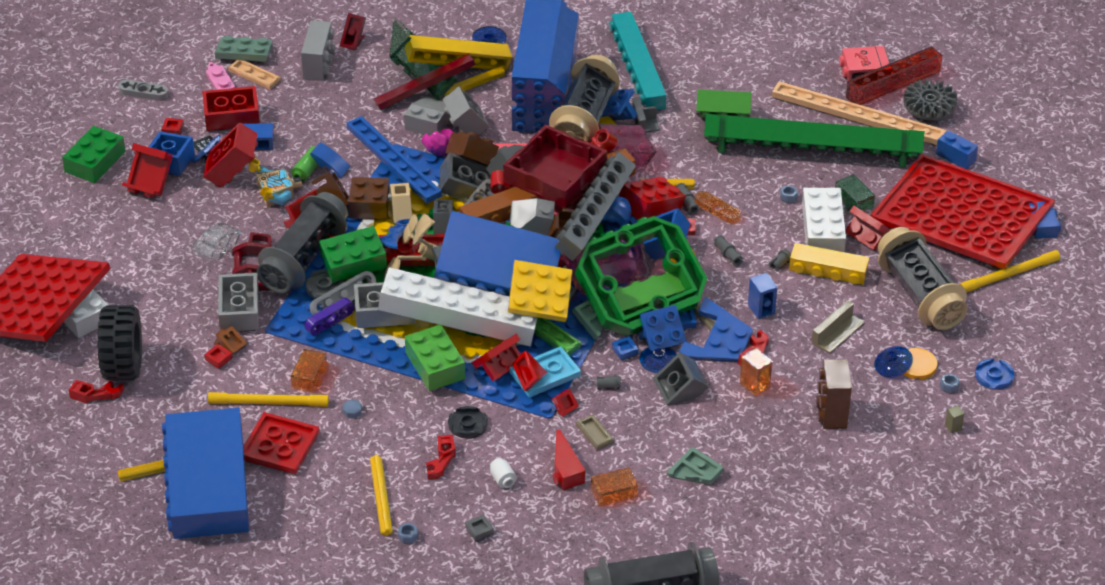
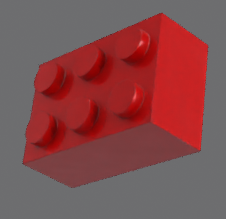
[202,86,260,131]
[203,122,258,187]
[619,176,686,220]

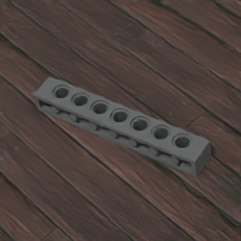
[555,152,636,261]

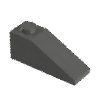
[433,200,453,234]

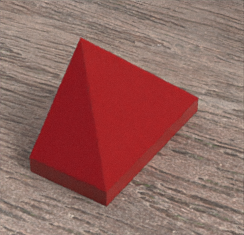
[512,351,547,392]

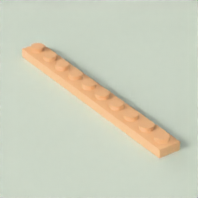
[772,81,946,145]

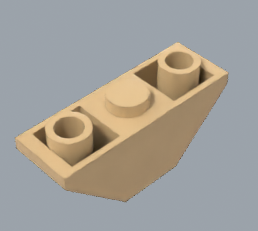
[389,183,412,226]

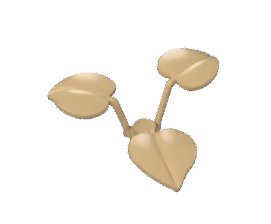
[384,214,437,281]

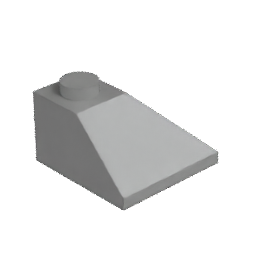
[510,198,555,236]

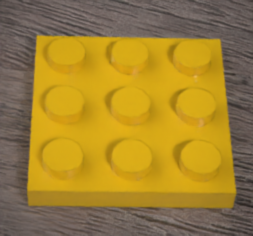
[508,260,572,322]

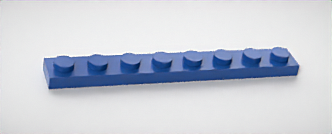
[346,116,442,204]

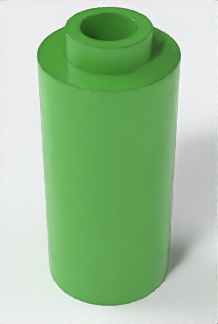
[291,146,319,182]

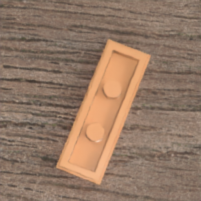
[228,60,281,89]

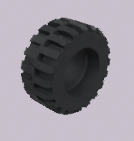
[97,305,142,381]

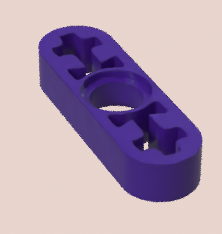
[304,298,355,335]

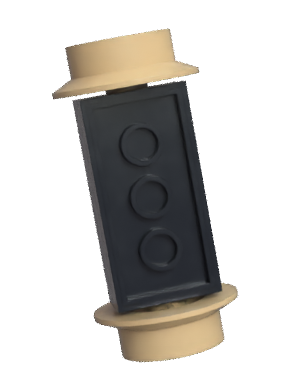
[549,55,620,142]
[878,227,968,330]

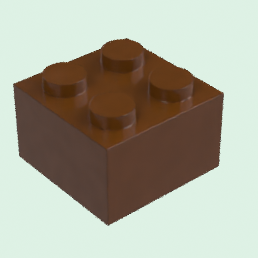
[445,131,499,166]
[348,177,390,220]

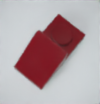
[339,13,366,50]

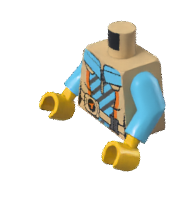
[248,158,302,207]

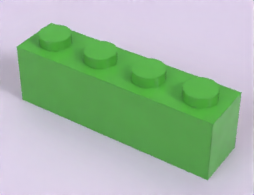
[614,272,686,316]

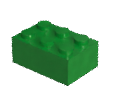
[62,126,126,183]
[319,226,387,283]

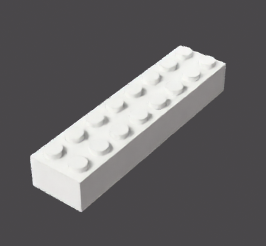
[378,268,538,346]

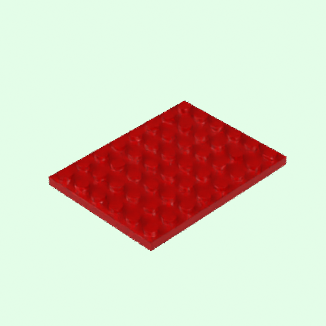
[870,154,1055,269]

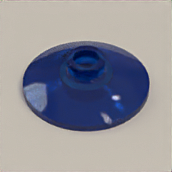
[472,26,507,44]
[874,346,913,378]
[639,347,677,373]

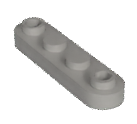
[310,271,376,315]

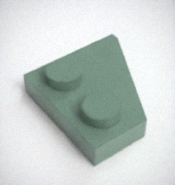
[572,300,603,340]
[667,447,724,485]

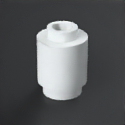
[490,458,517,488]

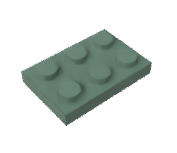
[215,36,273,62]

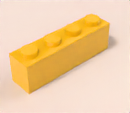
[789,243,869,285]

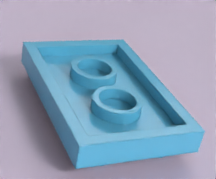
[510,346,581,398]

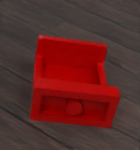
[122,143,173,198]

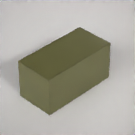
[945,406,965,433]

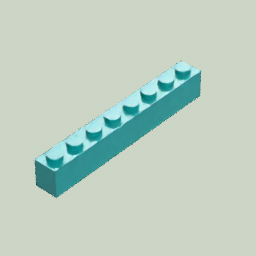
[609,12,667,110]

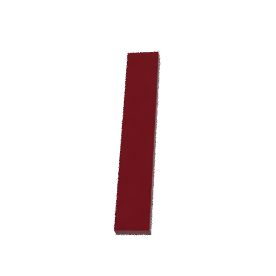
[374,54,475,110]

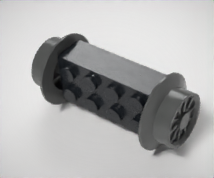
[257,192,348,294]
[584,542,719,585]

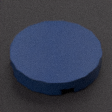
[975,358,1014,390]

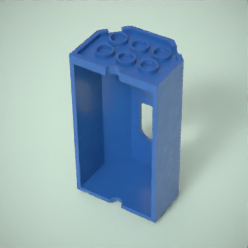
[512,0,579,133]

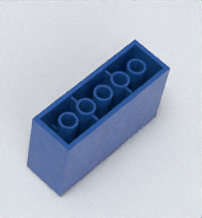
[434,211,561,296]
[162,407,249,539]

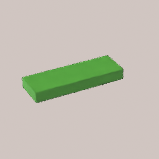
[534,318,581,356]

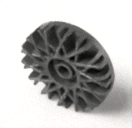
[903,79,958,121]

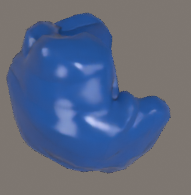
[601,196,632,227]

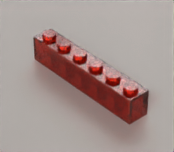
[846,46,943,105]

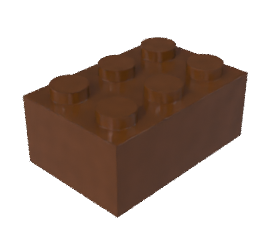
[816,359,852,429]

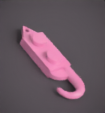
[206,62,235,90]

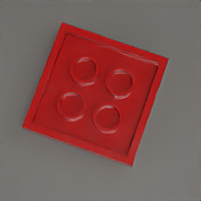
[244,412,320,475]

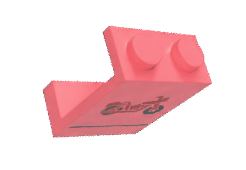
[839,46,890,83]

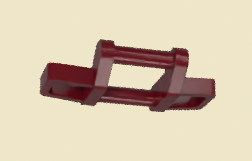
[232,232,272,291]

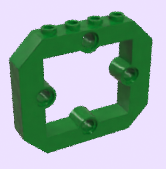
[575,216,707,337]

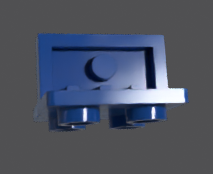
[601,89,637,120]
[638,305,686,352]

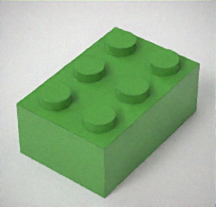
[696,89,752,118]
[405,325,465,391]

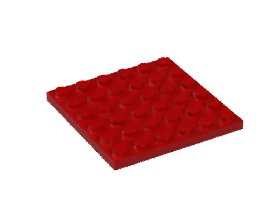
[0,254,111,342]

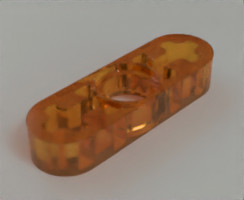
[695,191,741,224]

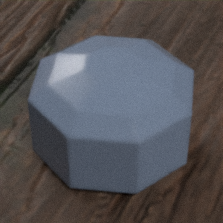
[780,185,798,203]
[939,374,960,393]
[343,400,362,418]
[398,523,418,544]

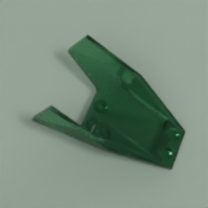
[388,16,458,101]

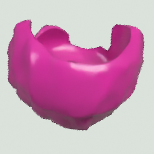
[421,129,454,156]

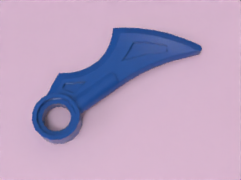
[379,219,410,249]

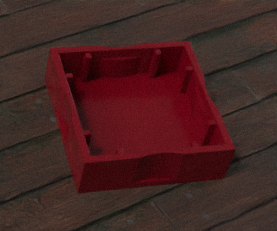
[503,125,607,209]

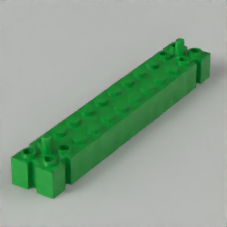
[704,114,925,167]

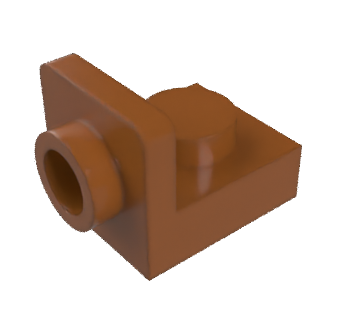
[214,326,247,356]

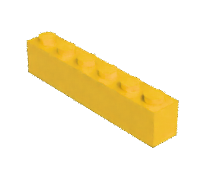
[404,35,512,70]

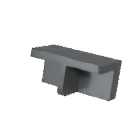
[632,97,659,133]

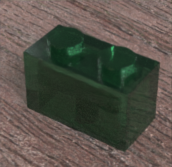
[835,174,875,212]

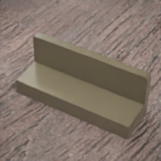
[811,300,864,353]

